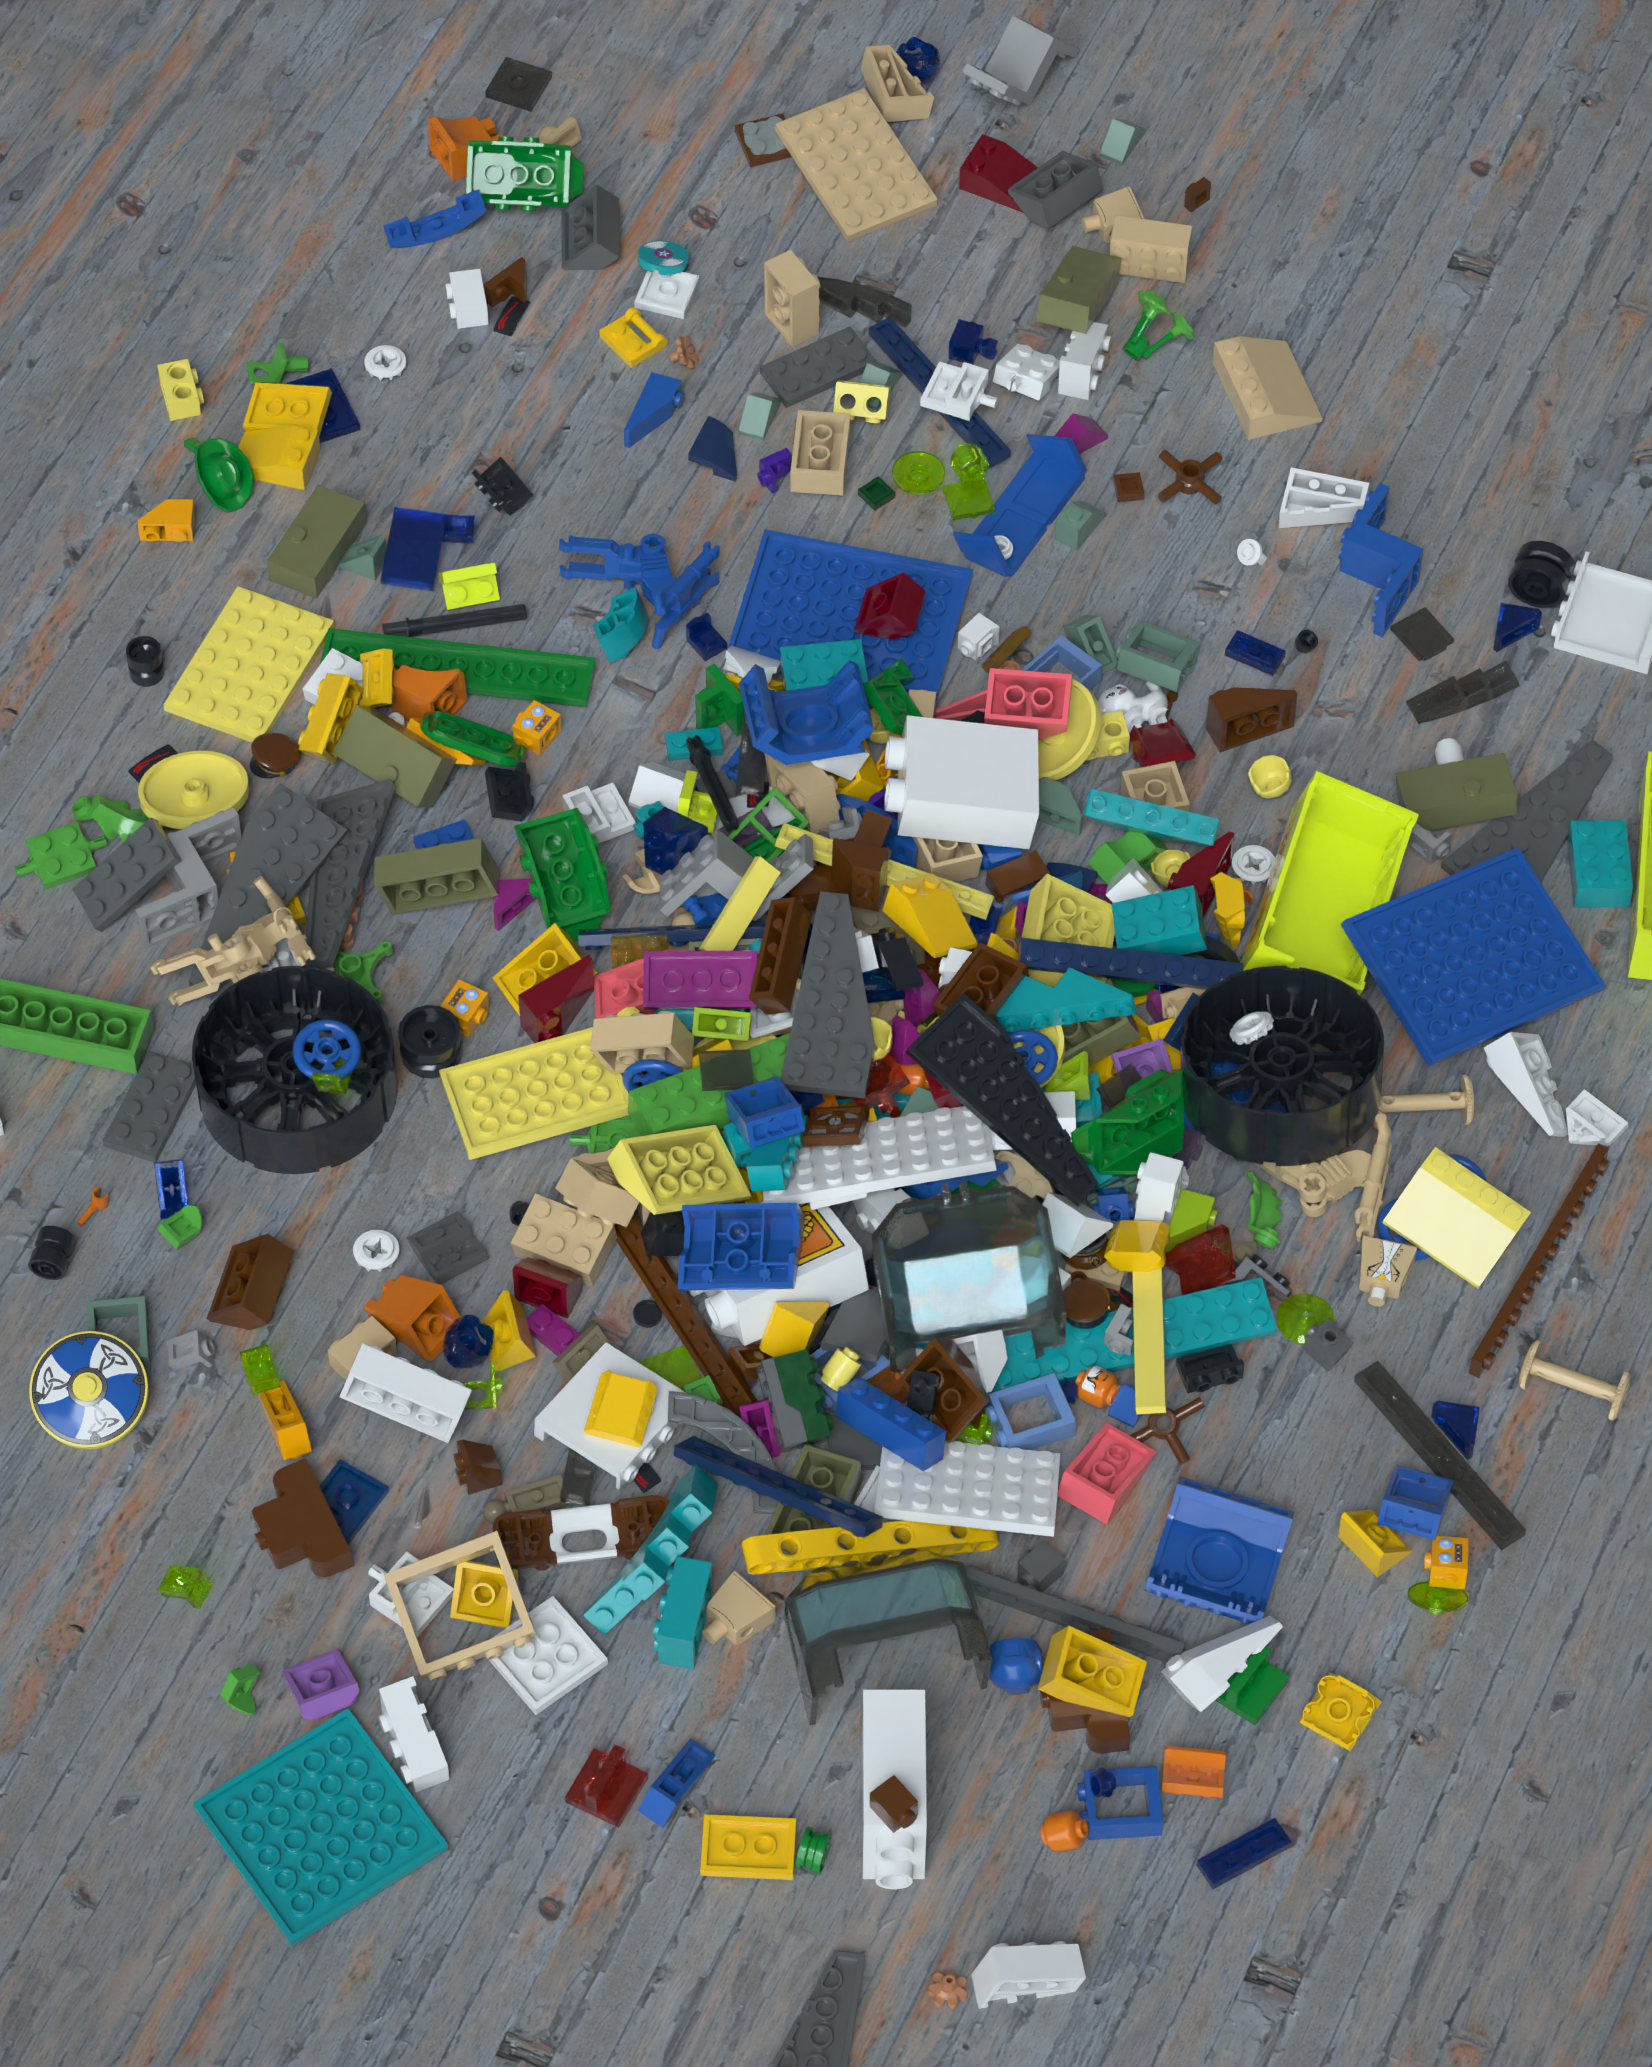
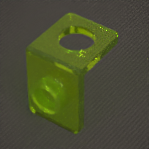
[311,1058,352,1095]
[463,1364,502,1410]

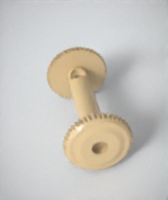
[1372,1075,1474,1130]
[1518,1340,1631,1420]

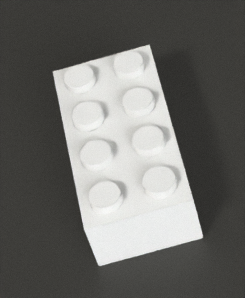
[340,1343,471,1443]

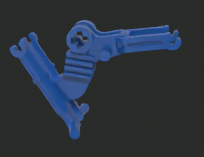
[559,534,720,649]

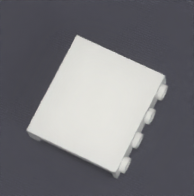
[1551,551,1652,674]
[534,1343,686,1490]

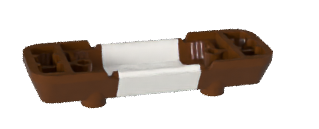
[493,1495,669,1571]

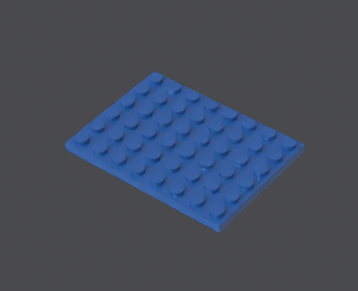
[726,530,973,701]
[1341,847,1606,1067]

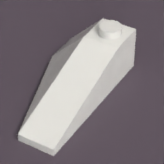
[1484,1032,1568,1137]
[1161,1616,1283,1712]

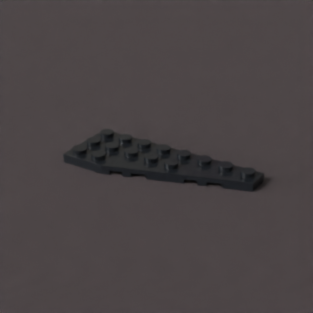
[905,993,1098,1207]

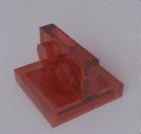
[852,1051,911,1118]
[1164,1224,1236,1295]
[565,1744,648,1828]

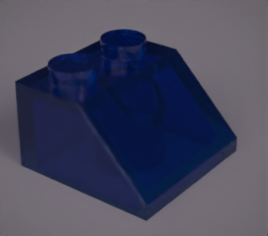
[643,807,708,875]

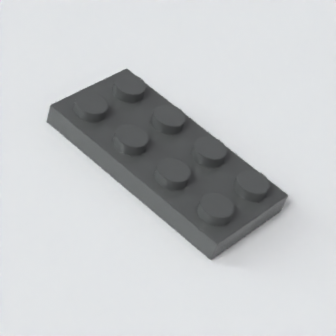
[760,326,876,408]
[73,817,181,932]
[103,1051,196,1163]

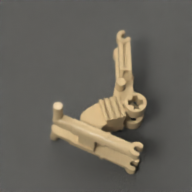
[150,876,316,1006]
[1254,1113,1392,1242]

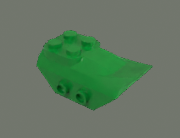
[466,136,584,211]
[514,808,611,941]
[1071,1069,1185,1175]

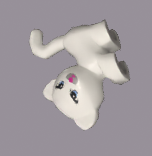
[1098,681,1168,733]

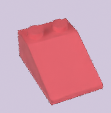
[594,950,669,1019]
[1057,1422,1157,1525]

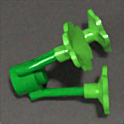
[1123,290,1194,361]

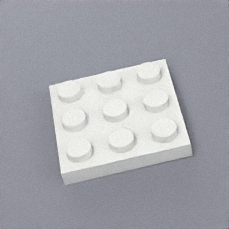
[485,1596,608,1715]

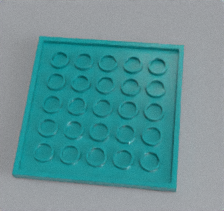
[192,1708,449,1947]

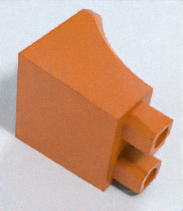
[427,116,503,182]
[391,665,467,722]
[364,1274,462,1362]

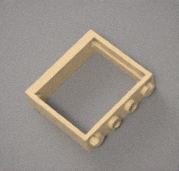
[384,1531,537,1681]

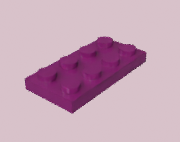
[643,951,758,1009]

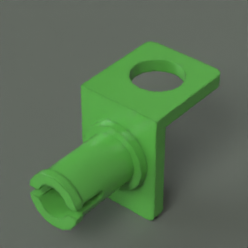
[246,343,308,384]

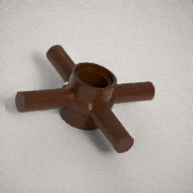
[1158,450,1222,505]
[1130,1397,1205,1465]

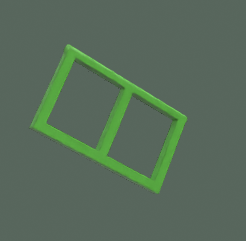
[727,787,810,863]

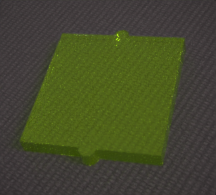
[942,478,995,520]
[638,1345,701,1389]

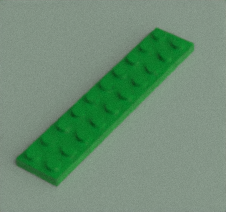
[320,628,595,707]

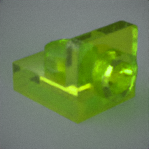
[240,1344,281,1395]
[948,1414,993,1446]
[157,1565,212,1609]

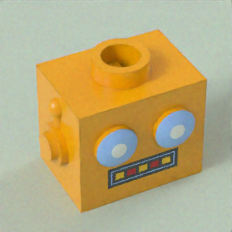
[512,700,562,756]
[441,979,489,1037]
[1424,1536,1468,1590]

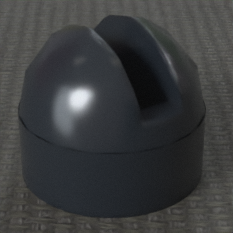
[1295,630,1318,653]
[509,1201,529,1226]

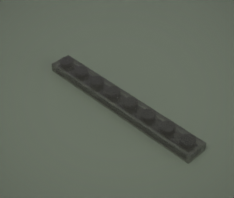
[1354,1361,1526,1551]

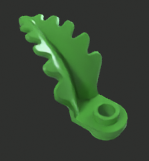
[71,794,164,843]
[1246,1171,1282,1250]

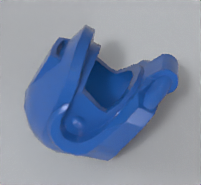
[986,1638,1043,1695]

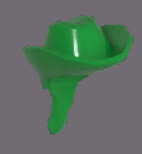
[184,438,253,513]

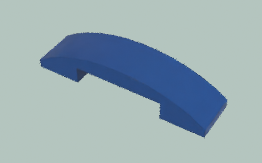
[383,189,487,248]
[836,794,918,868]

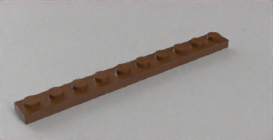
[1469,1143,1610,1378]
[614,1212,757,1417]

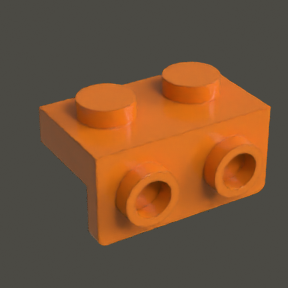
[1161,1745,1226,1798]

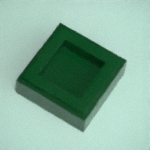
[858,476,895,511]

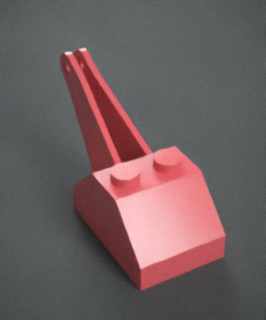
[935,668,1072,740]

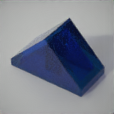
[1493,603,1542,653]
[154,1159,189,1220]
[1431,1400,1480,1460]

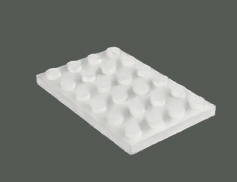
[875,1441,1061,1537]

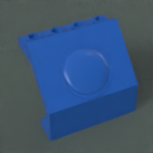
[739,660,874,765]
[1145,1476,1295,1624]

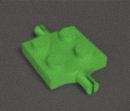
[14,822,108,890]
[570,1115,642,1154]

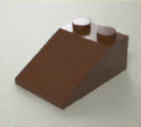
[1206,687,1297,753]
[898,1337,990,1442]

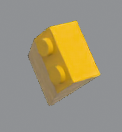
[238,425,320,490]
[882,873,978,958]
[492,923,598,1016]
[1038,1626,1147,1717]

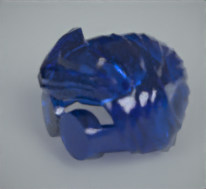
[896,37,940,83]
[442,1315,494,1369]

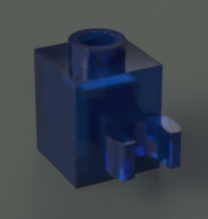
[949,319,998,365]

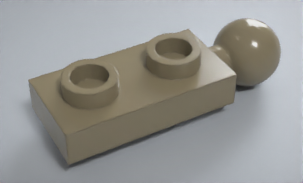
[483,1474,571,1523]

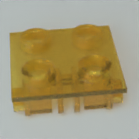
[611,934,668,969]

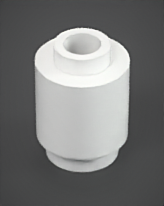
[1435,738,1464,765]

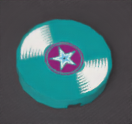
[637,240,689,275]

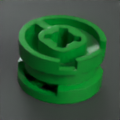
[795,1826,832,1875]

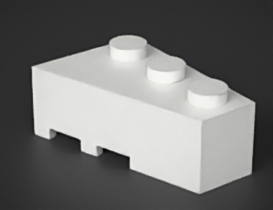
[1134,1152,1184,1225]

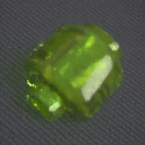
[950,443,989,482]

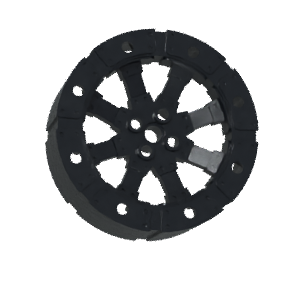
[192,966,398,1174]
[1181,966,1384,1166]

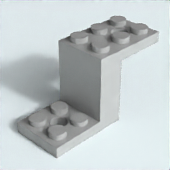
[963,16,1080,106]
[135,807,242,949]
[659,829,814,921]

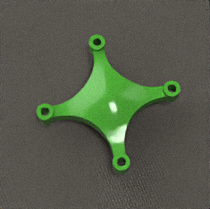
[334,941,393,1005]

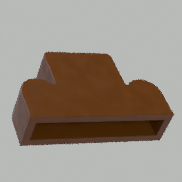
[252,1458,354,1577]
[1040,1629,1130,1754]

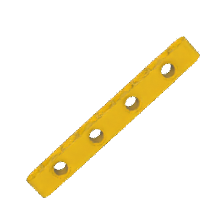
[741,1520,1000,1574]

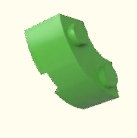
[1088,831,1169,885]

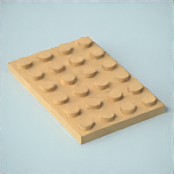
[775,88,938,242]

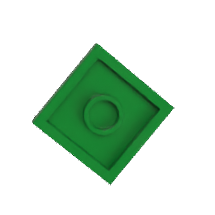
[695,663,746,737]
[1215,1646,1289,1726]

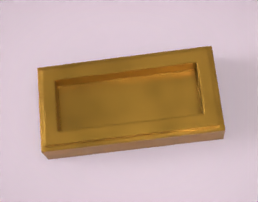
[981,625,1032,673]

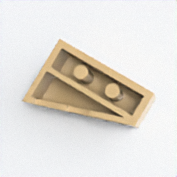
[861,45,934,122]

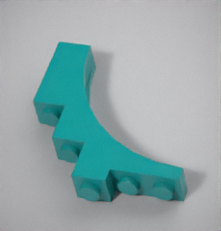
[583,1464,718,1635]

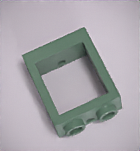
[1115,621,1200,692]
[86,1295,151,1372]

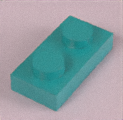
[665,727,723,761]

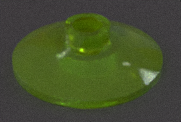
[892,451,945,494]
[1276,1294,1335,1345]
[1407,1581,1468,1615]

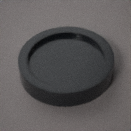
[633,1300,662,1328]

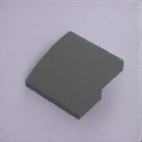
[407,1212,488,1284]

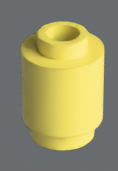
[820,1347,862,1392]

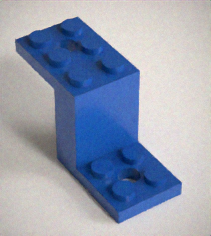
[1338,483,1423,637]

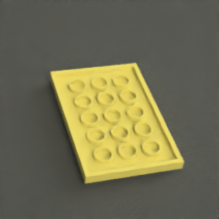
[163,586,335,743]
[439,1027,629,1160]

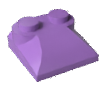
[1111,1038,1173,1096]
[282,1649,359,1720]

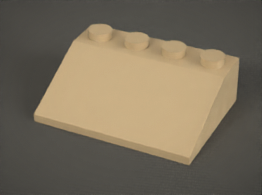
[1213,336,1323,440]

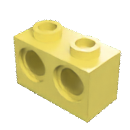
[157,359,204,421]
[833,380,891,423]
[1086,711,1130,760]

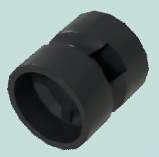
[126,636,164,687]
[28,1226,75,1280]

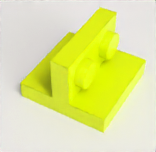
[438,563,500,610]
[671,770,718,847]

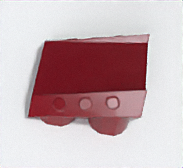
[1129,718,1196,767]

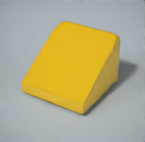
[996,906,1018,942]

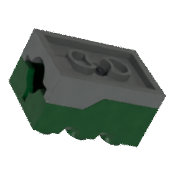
[756,1349,833,1454]

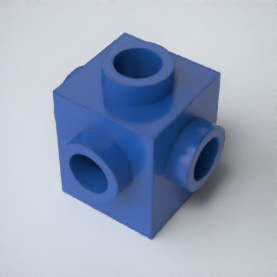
[1091,1187,1134,1231]

